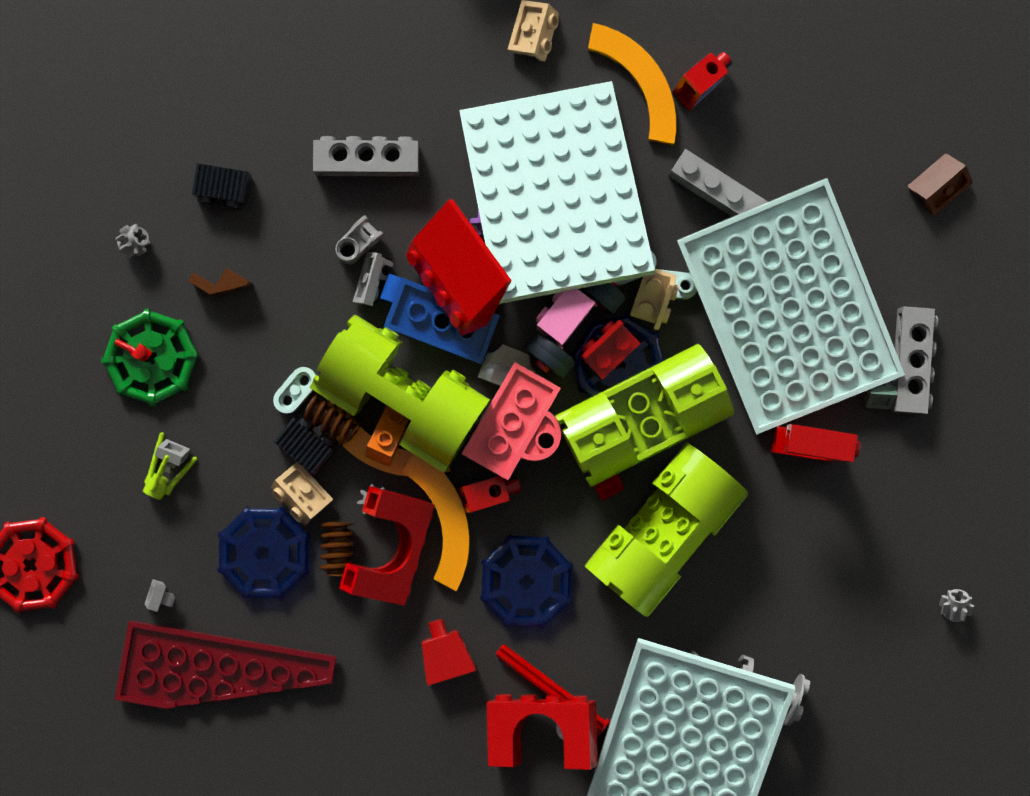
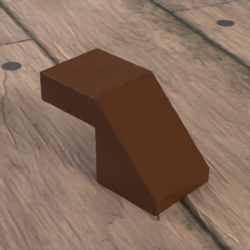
[188,267,253,297]

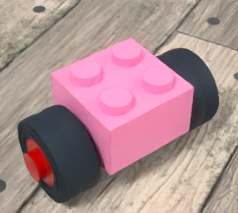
[526,282,625,379]

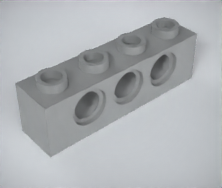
[313,136,420,177]
[890,306,938,414]

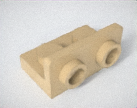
[508,0,559,62]
[630,269,679,330]
[271,462,333,526]

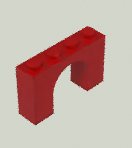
[770,424,860,463]
[339,486,435,606]
[487,694,598,770]

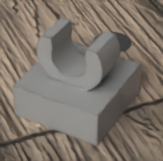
[155,439,190,473]
[145,579,175,612]

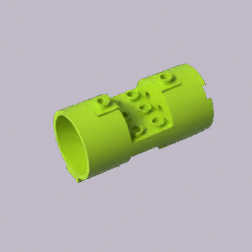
[309,315,491,473]
[555,344,734,487]
[585,442,748,617]

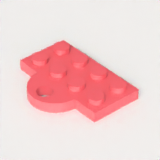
[462,362,561,481]

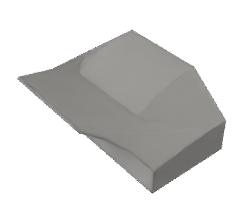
[478,345,536,386]

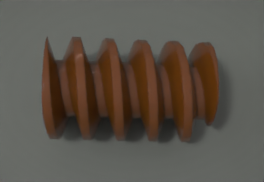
[303,393,363,446]
[319,522,355,576]

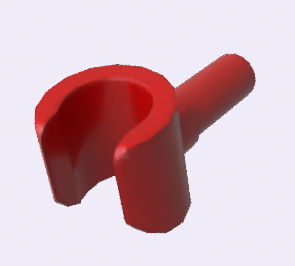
[115,339,152,362]

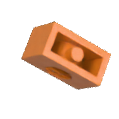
[365,405,411,467]

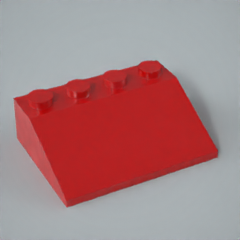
[405,199,512,336]

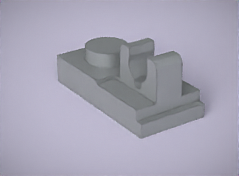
[353,252,393,306]

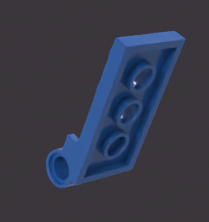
[379,274,500,364]

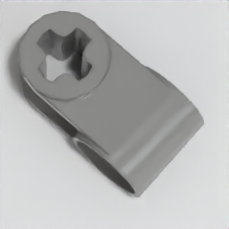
[335,215,384,265]

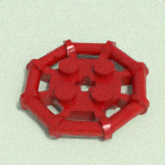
[0,517,79,614]

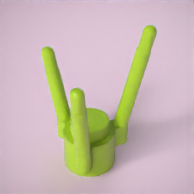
[143,432,197,500]

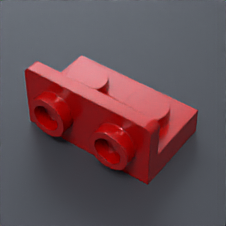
[581,320,641,380]

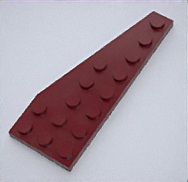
[114,620,337,709]

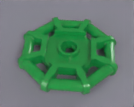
[101,309,200,407]

